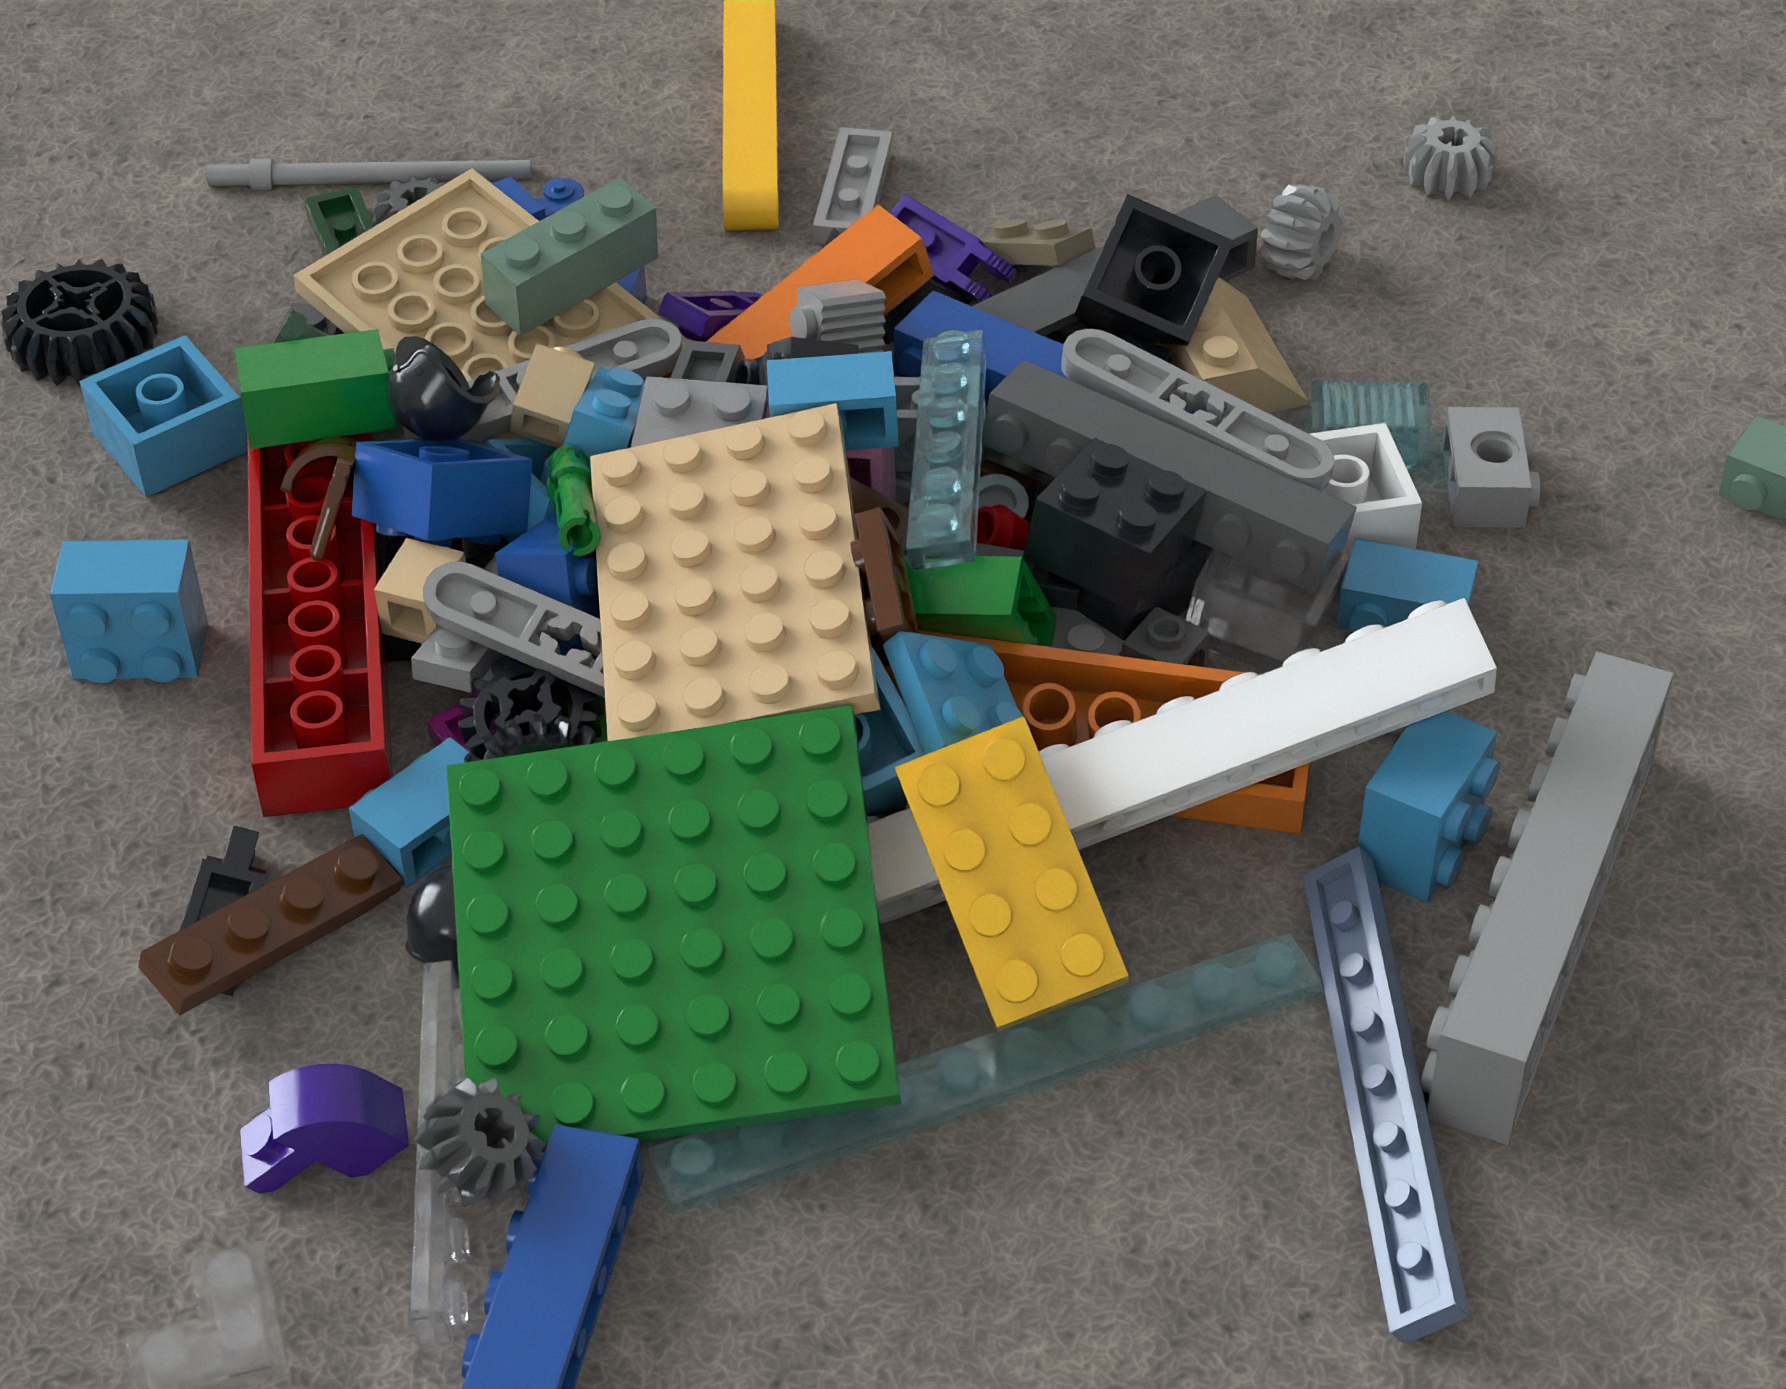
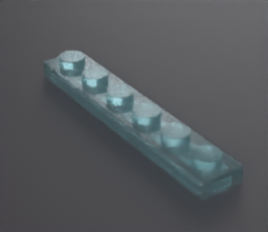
[906,329,987,571]

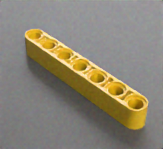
[723,0,779,231]

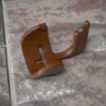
[280,436,365,561]

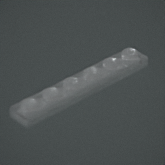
[410,961,469,1355]

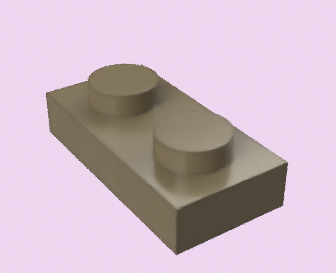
[981,219,1095,266]

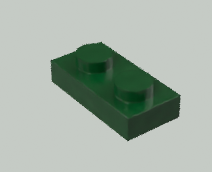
[304,186,375,256]

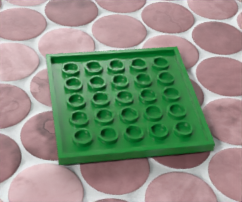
[446,705,902,1152]

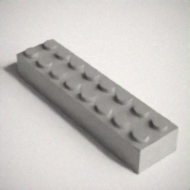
[1420,651,1674,1146]

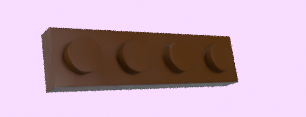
[138,834,403,1016]

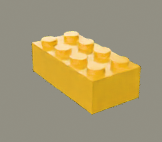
[894,716,1129,1033]

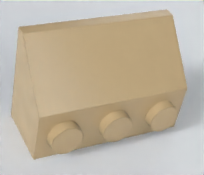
[1152,277,1309,413]

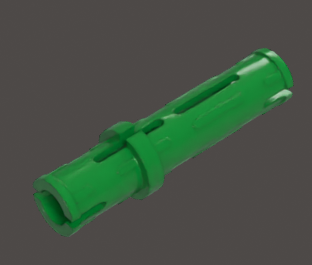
[547,445,601,556]

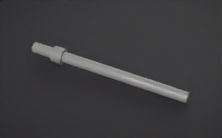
[207,158,532,191]

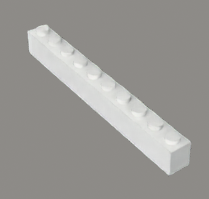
[867,598,1497,924]

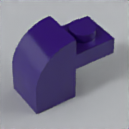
[240,1064,409,1193]

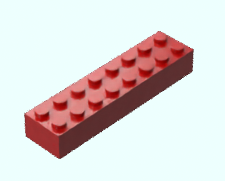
[247,432,393,817]

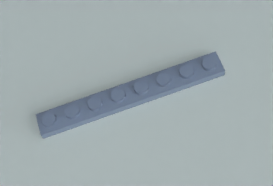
[1302,846,1470,1342]

